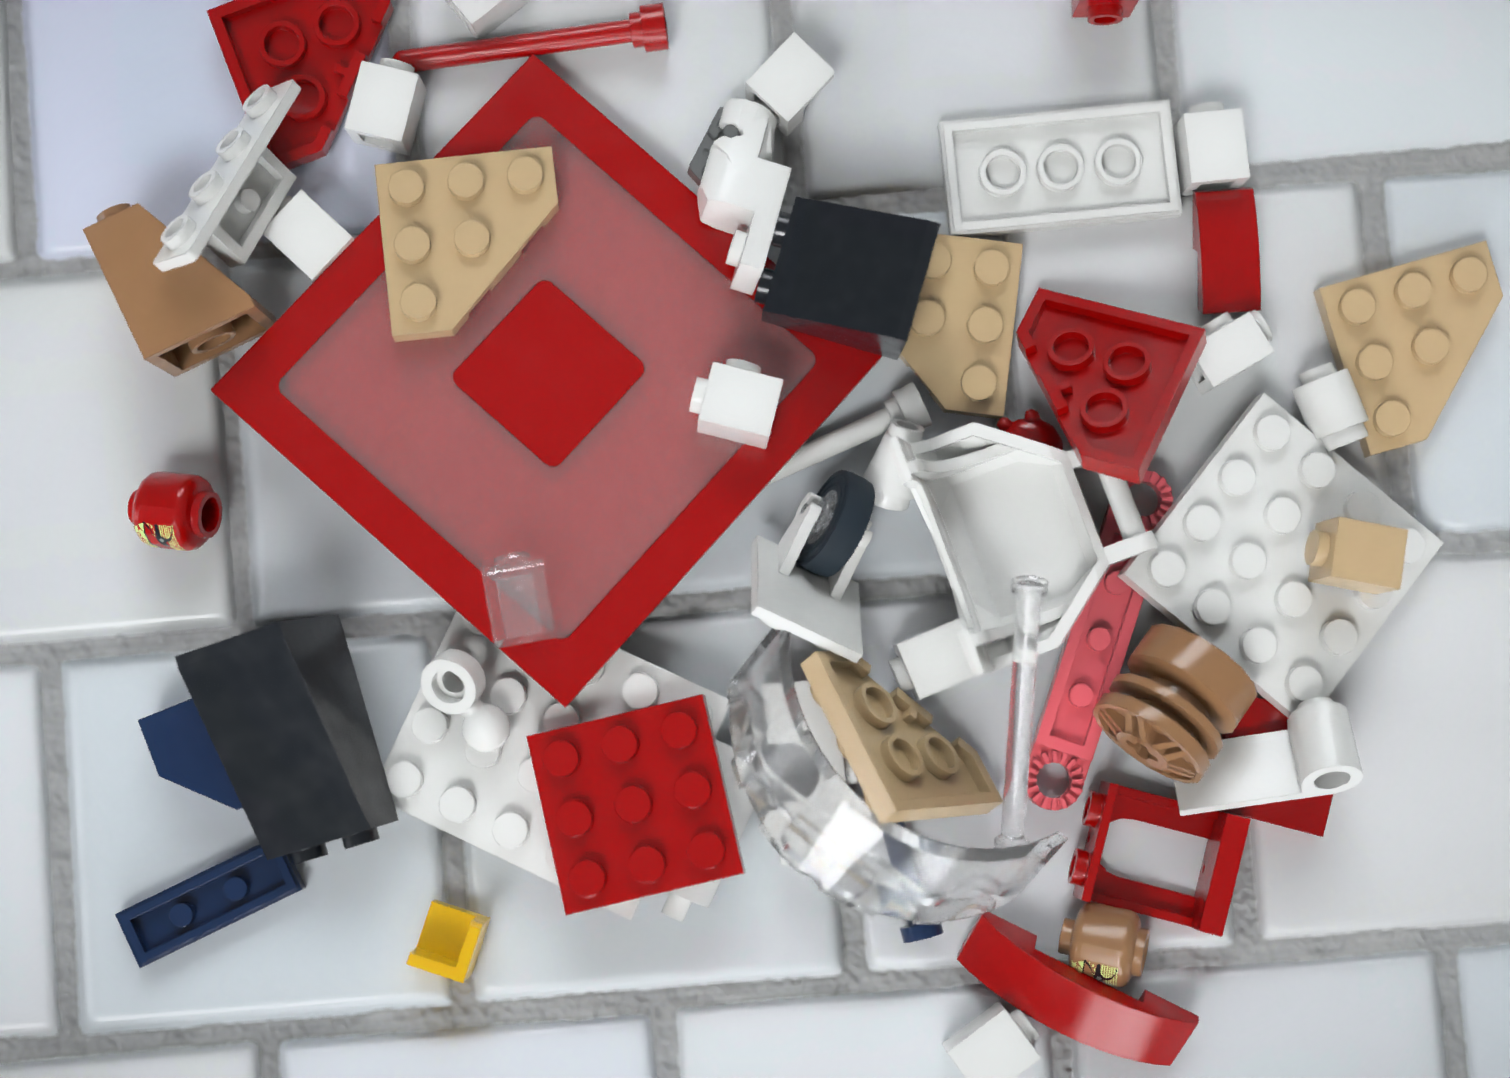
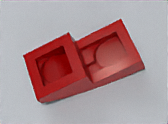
[1193,187,1261,314]

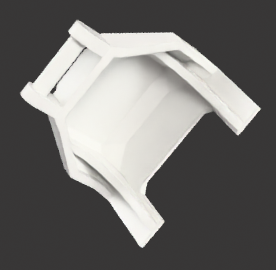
[888,422,1158,675]

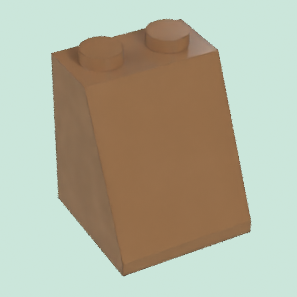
[83,203,277,377]

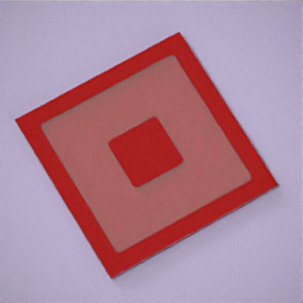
[210,54,882,708]

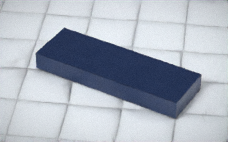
[115,844,306,968]

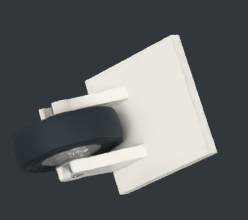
[751,470,875,663]

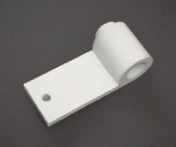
[1173,697,1363,816]

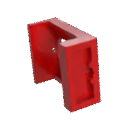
[1068,781,1251,937]

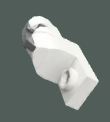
[687,98,792,295]

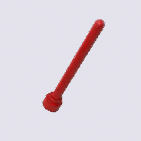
[392,2,669,72]

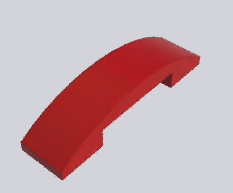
[957,909,1199,1066]

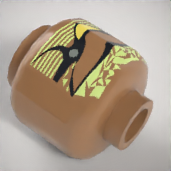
[1058,902,1150,988]

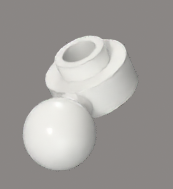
[420,649,510,752]

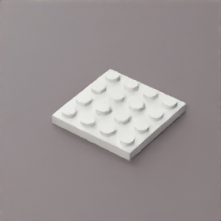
[1117,393,1444,718]

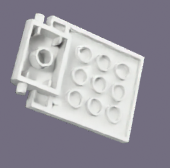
[383,611,774,922]

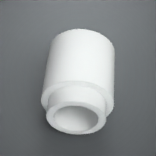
[1292,362,1369,452]

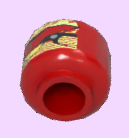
[128,471,223,551]

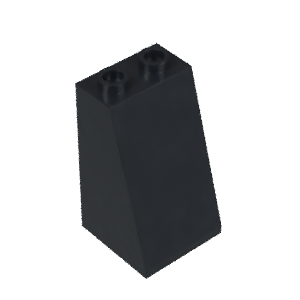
[175,614,399,865]

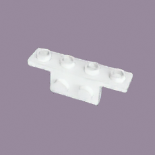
[153,79,301,272]

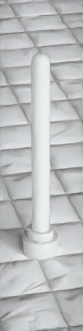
[767,382,932,486]

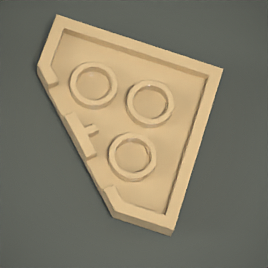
[374,146,559,342]
[899,234,1023,419]
[1313,241,1503,458]
[800,651,1003,824]

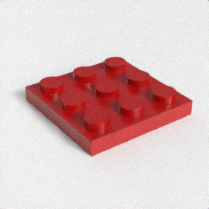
[526,694,746,915]

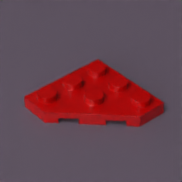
[207,0,394,170]
[1016,288,1207,484]

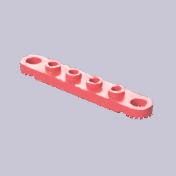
[1022,470,1174,810]

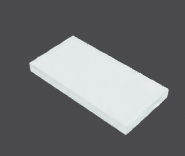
[938,99,1182,238]

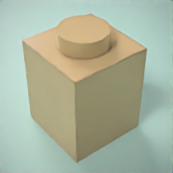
[1304,516,1408,595]

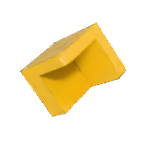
[406,900,491,983]

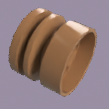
[1093,624,1257,783]

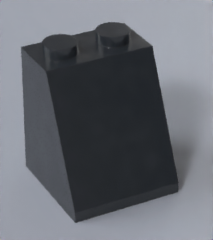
[754,197,940,360]

